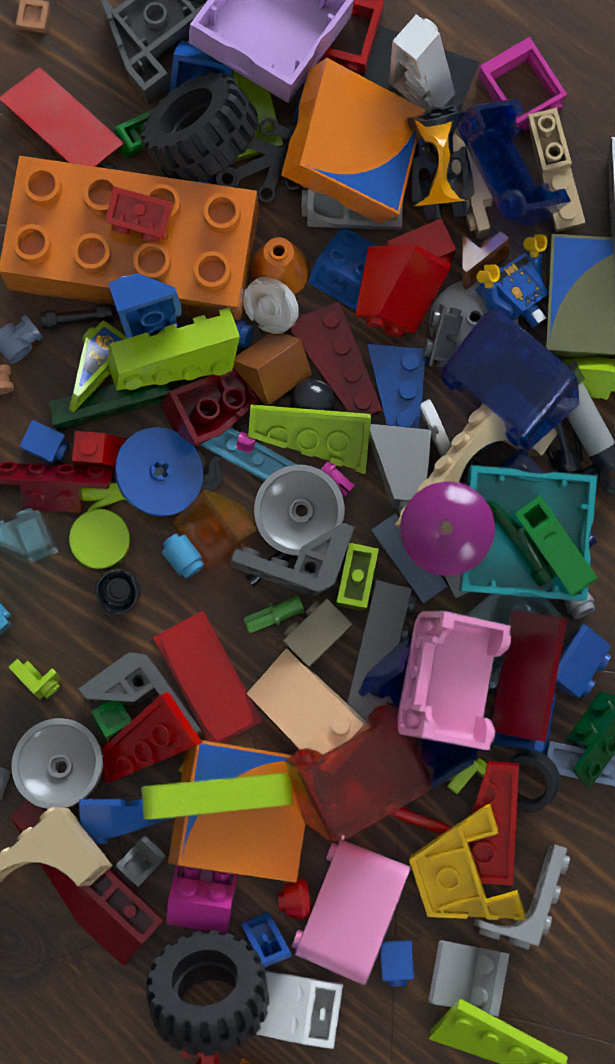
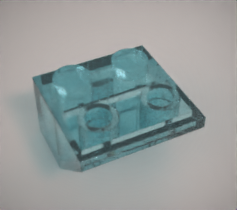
[0,508,59,563]

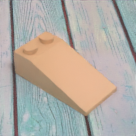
[247,648,373,774]

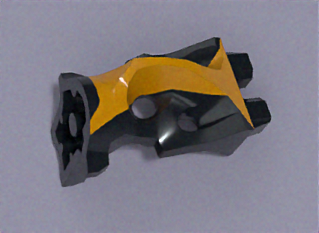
[407,104,475,220]

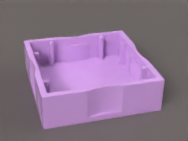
[189,0,354,103]

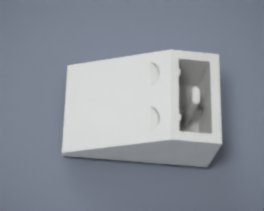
[257,971,343,1049]

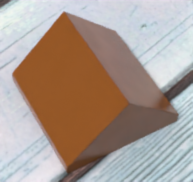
[233,333,312,406]

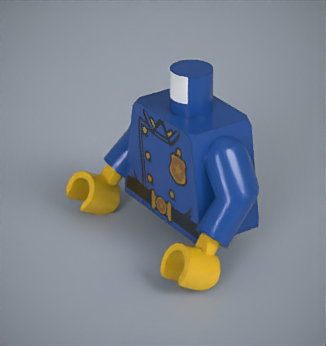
[475,234,548,329]

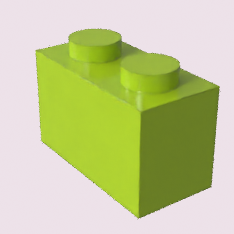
[337,543,379,612]

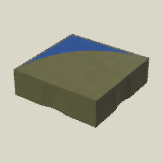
[543,234,615,359]

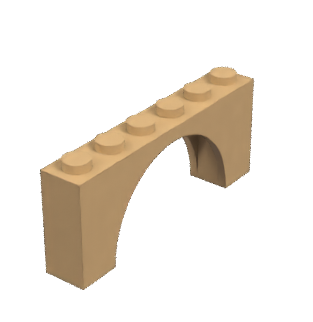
[395,385,557,534]
[0,807,112,886]

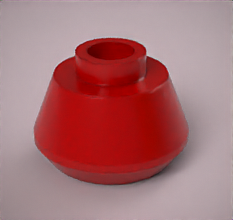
[277,878,310,920]

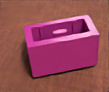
[166,865,238,934]

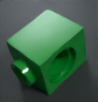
[91,701,132,744]

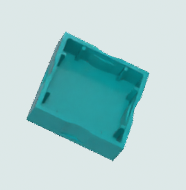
[459,466,597,601]

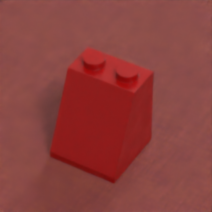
[355,244,451,337]

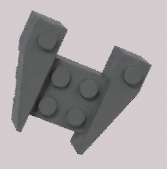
[101,0,208,104]

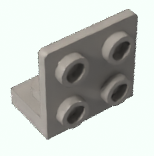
[428,940,509,1016]

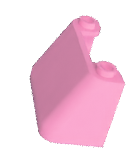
[397,611,511,750]
[291,839,410,985]

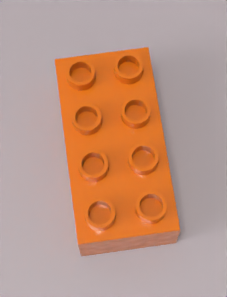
[0,156,259,321]

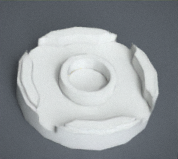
[243,277,299,334]
[419,399,451,456]

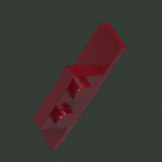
[0,461,114,513]

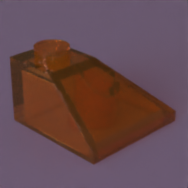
[171,490,258,571]

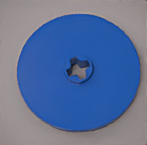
[115,427,203,517]

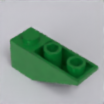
[515,495,598,597]

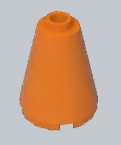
[251,237,309,295]

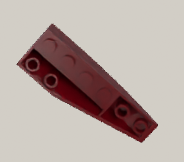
[10,799,166,966]

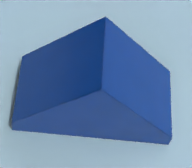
[240,912,291,968]

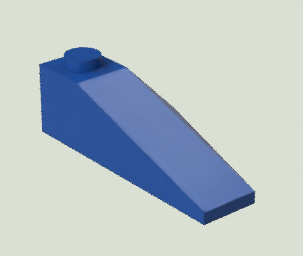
[79,799,176,844]

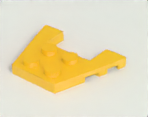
[409,804,526,921]

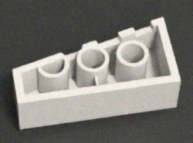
[389,14,455,112]

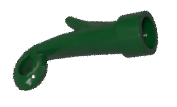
[485,500,557,586]

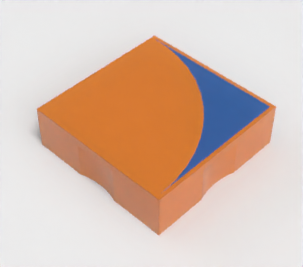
[281,58,425,224]
[168,740,314,883]

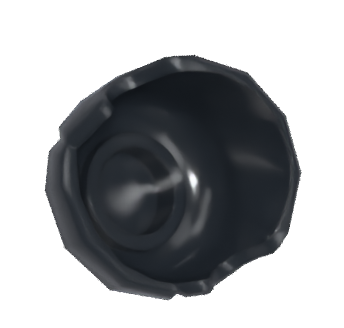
[289,378,336,411]
[95,568,141,616]

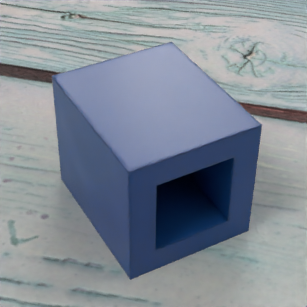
[19,420,69,465]
[380,940,414,986]

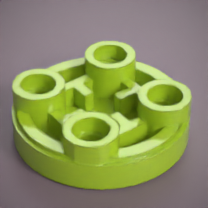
[69,509,130,570]

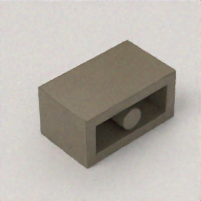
[283,599,352,669]

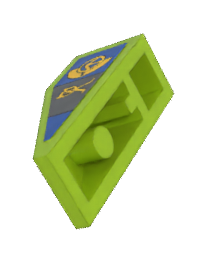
[69,320,127,413]

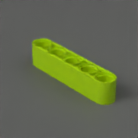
[141,773,293,819]

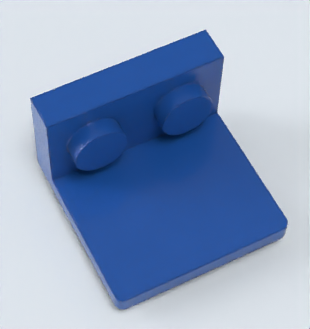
[307,228,376,311]

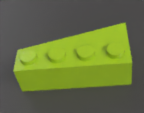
[107,307,240,391]

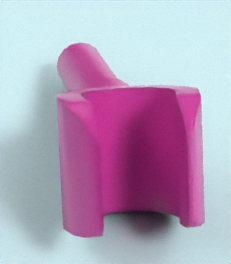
[236,431,257,453]

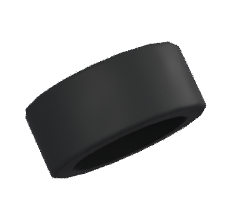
[508,751,560,813]

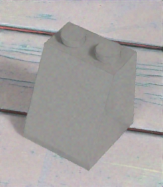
[369,424,431,514]

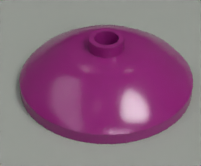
[400,481,495,576]

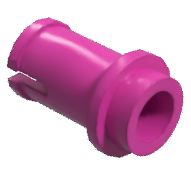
[320,461,355,498]

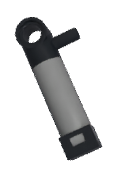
[543,361,615,494]

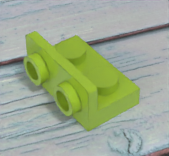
[9,659,61,700]

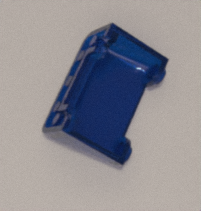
[458,98,571,227]
[441,307,580,452]

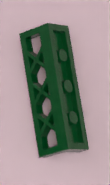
[49,383,170,432]

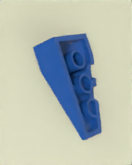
[108,273,182,338]

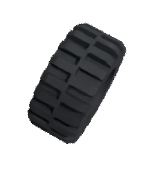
[141,72,258,182]
[145,931,269,1057]

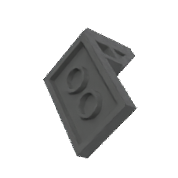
[230,523,354,598]
[79,652,204,737]

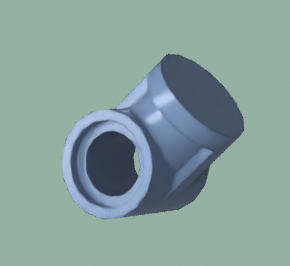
[0,315,43,364]

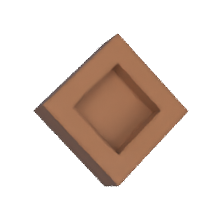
[16,0,51,33]

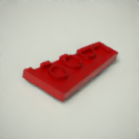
[101,691,203,784]
[468,761,519,886]

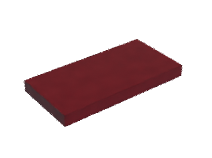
[492,610,567,742]

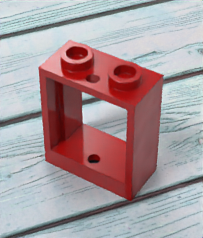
[317,0,384,74]

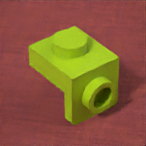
[446,758,487,795]

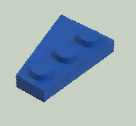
[367,344,426,429]

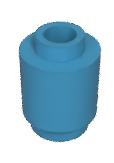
[161,533,205,579]

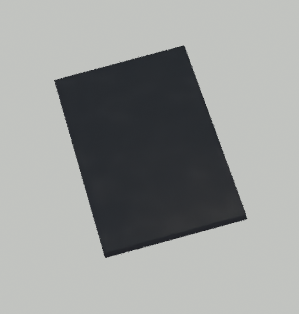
[360,26,479,107]

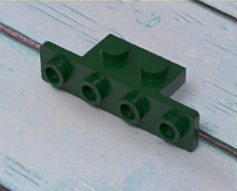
[567,690,615,788]

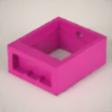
[478,37,567,133]

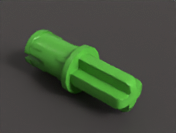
[244,595,305,633]

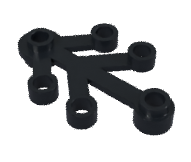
[216,118,301,203]

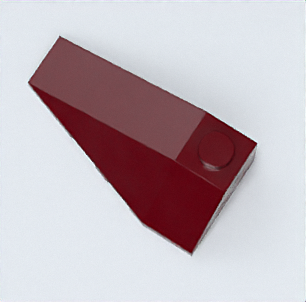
[161,367,261,446]

